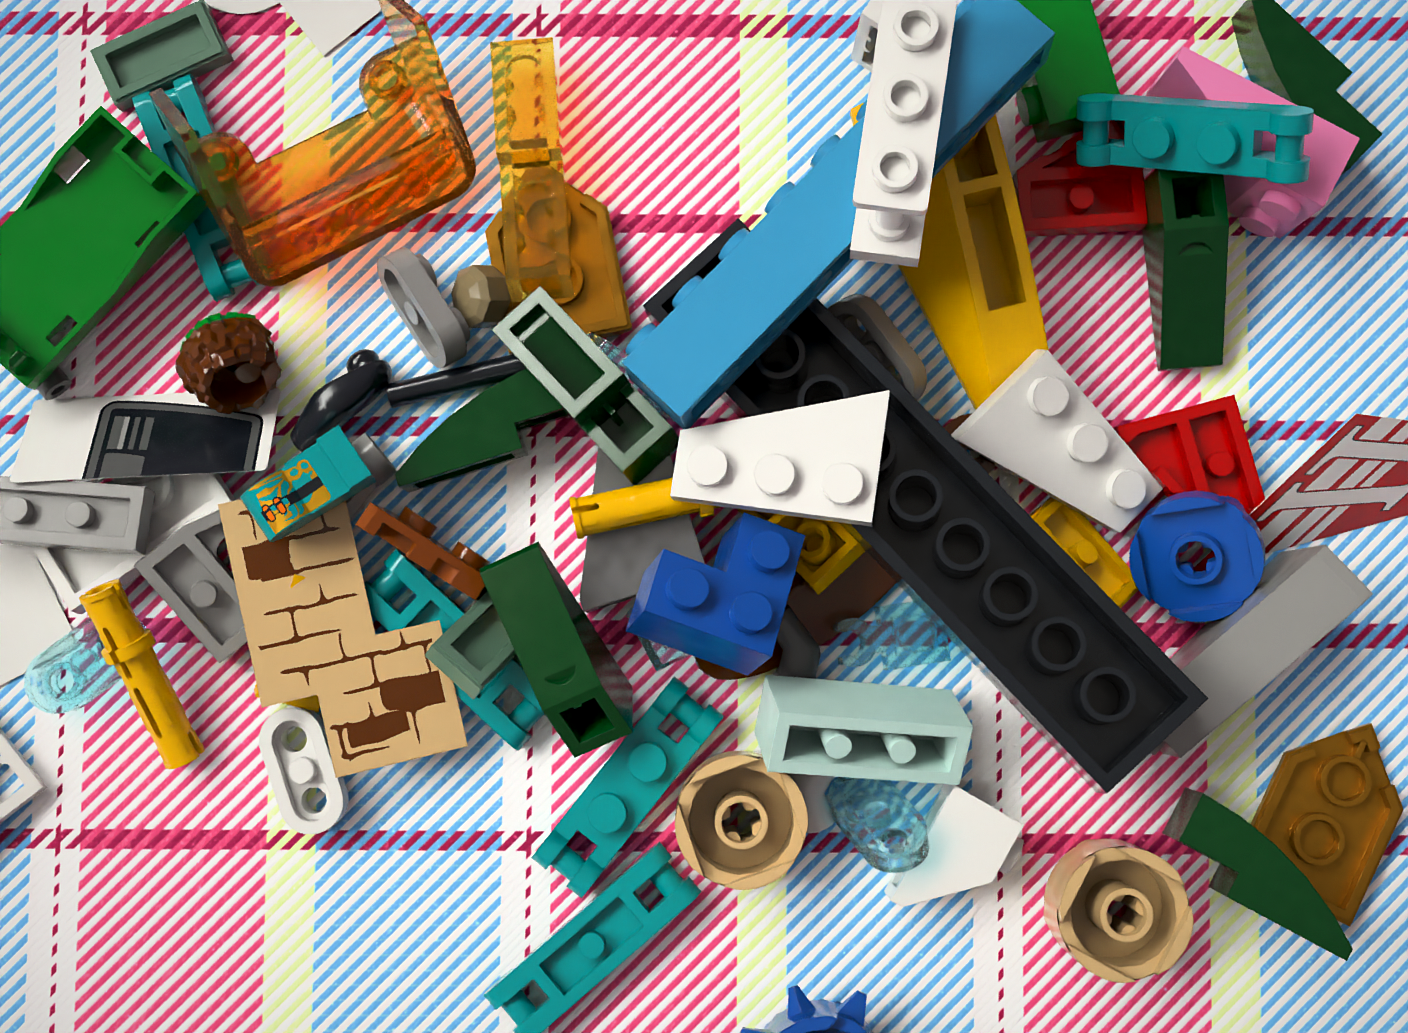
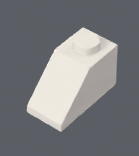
[884,784,1024,907]

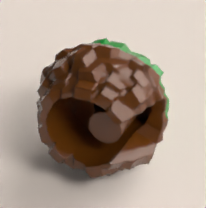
[175,312,282,414]

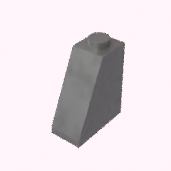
[580,448,705,613]

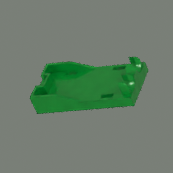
[0,106,210,390]

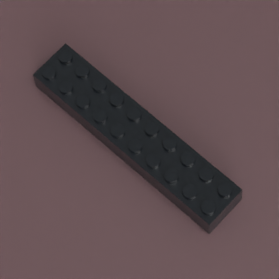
[643,218,1209,794]

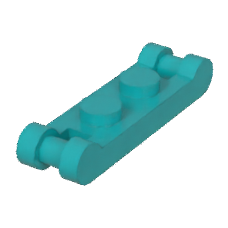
[132,74,276,302]
[1076,93,1314,184]
[364,548,546,751]
[531,676,724,898]
[483,842,701,1033]

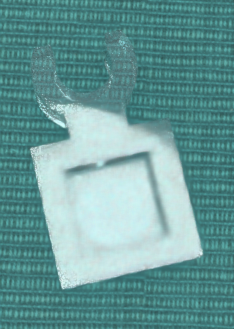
[833,601,951,670]

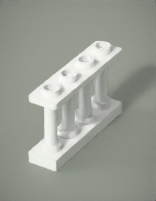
[850,0,957,267]

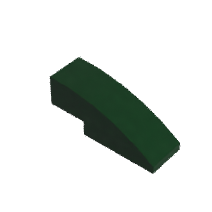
[1231,0,1382,175]
[491,286,679,486]
[395,369,569,493]
[1162,787,1353,961]

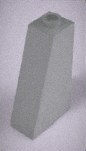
[1150,544,1373,758]

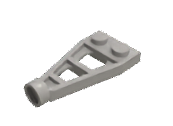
[134,432,397,663]

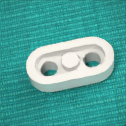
[259,707,349,834]

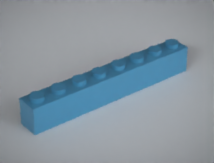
[622,0,1055,429]

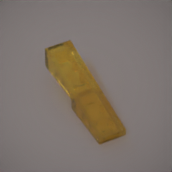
[490,37,575,302]

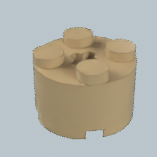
[675,750,808,890]
[1043,838,1194,983]

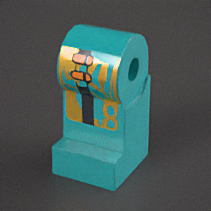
[240,425,377,542]

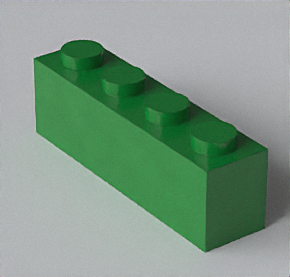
[1016,0,1120,143]

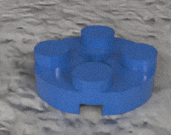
[1129,491,1265,622]

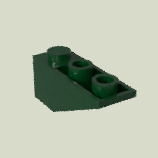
[1142,169,1229,371]
[480,541,633,758]

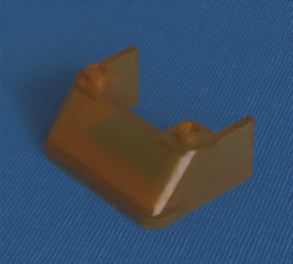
[149,0,476,287]

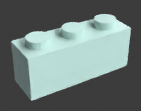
[754,675,973,785]

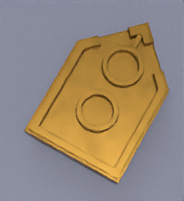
[485,159,632,354]
[1251,723,1404,926]

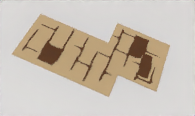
[218,499,468,778]

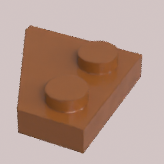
[355,502,490,601]

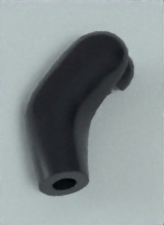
[290,349,392,452]

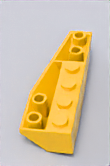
[850,103,1049,410]

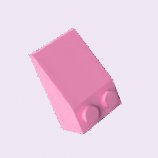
[1145,46,1360,239]

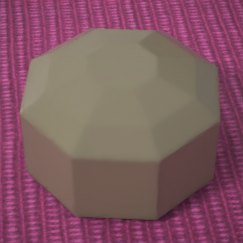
[451,265,511,328]

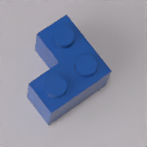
[626,512,805,676]

